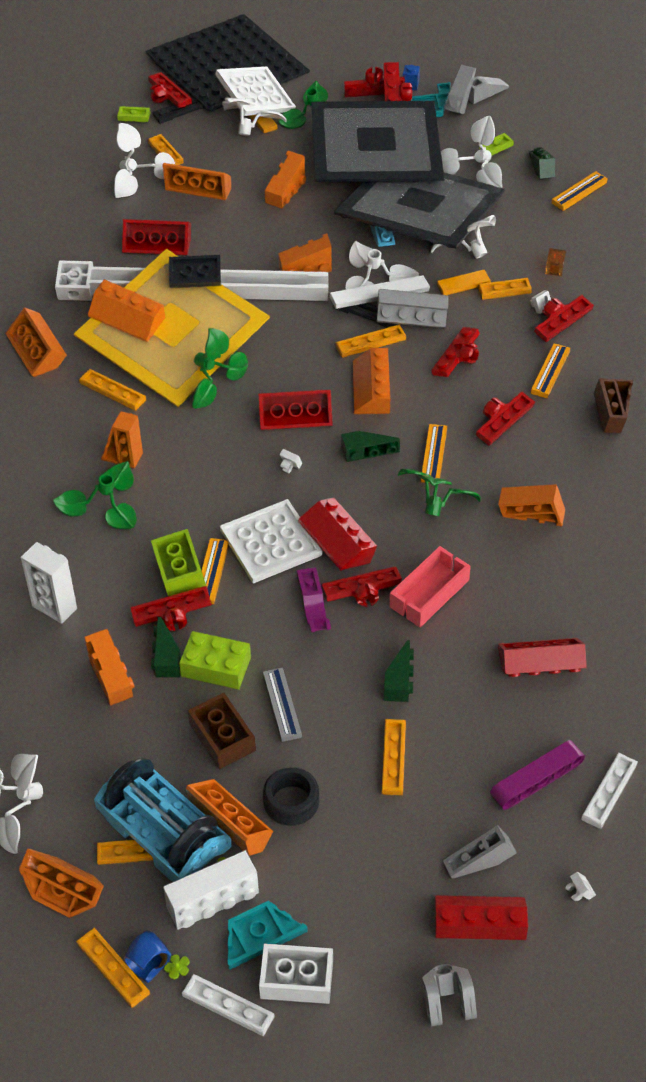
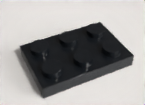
[169,255,221,288]

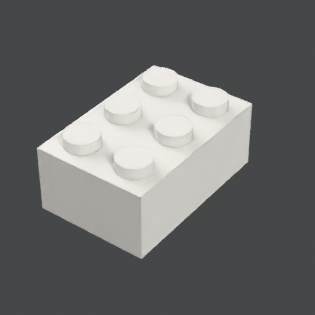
[259,944,333,1004]

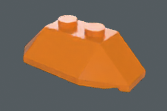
[19,849,104,918]

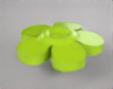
[164,954,190,980]

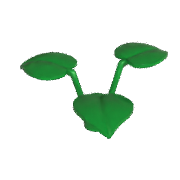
[278,81,328,129]
[192,328,248,409]
[53,461,137,529]
[398,469,481,516]

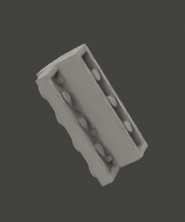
[377,289,448,329]

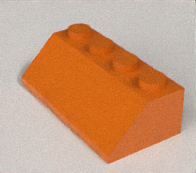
[163,163,232,200]
[88,279,165,342]
[5,307,67,377]
[353,348,390,414]
[186,779,273,856]

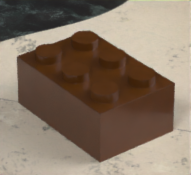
[188,693,256,769]

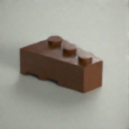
[593,378,633,433]

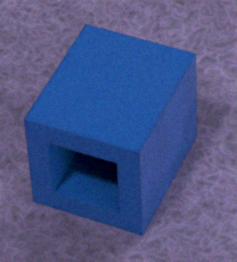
[403,65,420,90]

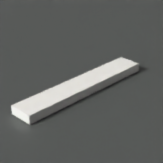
[330,275,430,309]

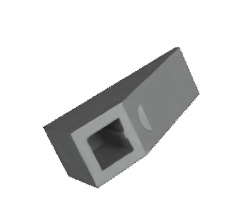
[468,76,509,104]

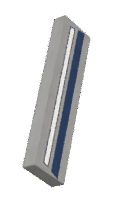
[263,668,302,742]

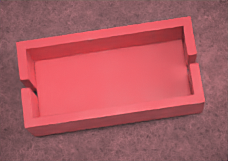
[390,546,470,628]

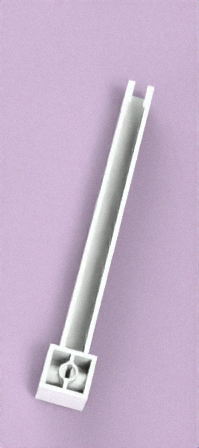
[55,261,329,301]

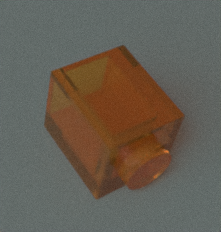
[545,248,566,276]

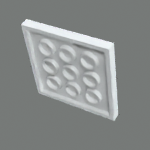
[215,67,296,116]
[220,499,322,583]

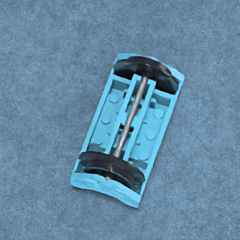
[94,758,232,882]

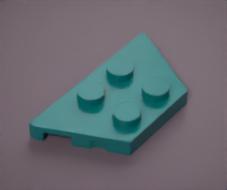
[228,901,308,970]

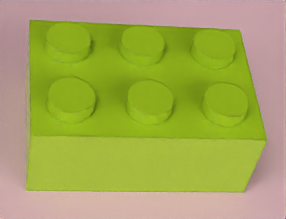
[151,529,206,596]
[180,631,251,690]

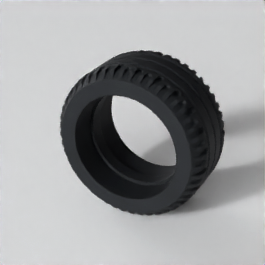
[263,767,320,826]

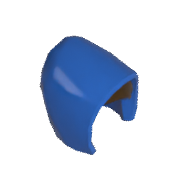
[124,931,171,983]

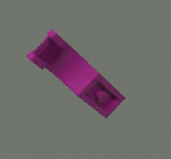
[297,567,331,632]

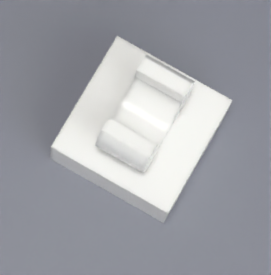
[530,290,551,314]
[280,449,302,473]
[565,872,596,901]

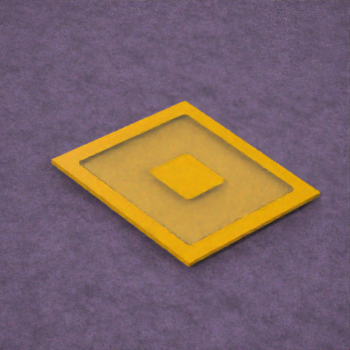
[74,249,270,407]

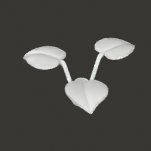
[222,98,286,136]
[441,116,502,188]
[114,123,176,198]
[431,215,496,259]
[346,241,419,290]
[0,754,43,854]

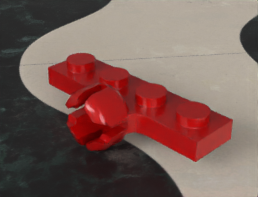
[383,62,412,101]
[344,67,405,98]
[148,72,192,108]
[534,295,594,342]
[431,327,480,377]
[476,391,535,446]
[322,566,402,607]
[130,586,212,632]

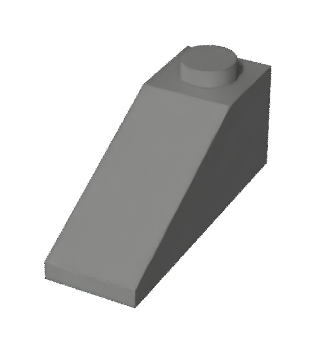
[445,65,476,114]
[443,825,517,879]

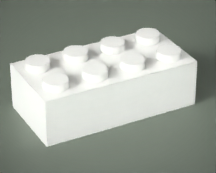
[21,542,77,624]
[163,850,259,930]

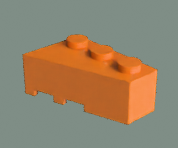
[265,151,306,209]
[278,233,332,272]
[101,411,143,469]
[498,484,565,527]
[84,629,135,706]

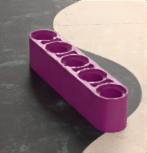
[490,740,585,810]

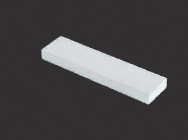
[581,753,638,829]
[182,974,275,1036]

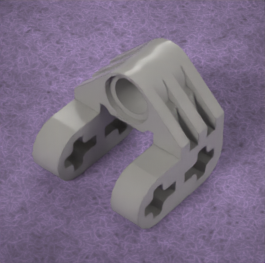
[422,964,477,1027]

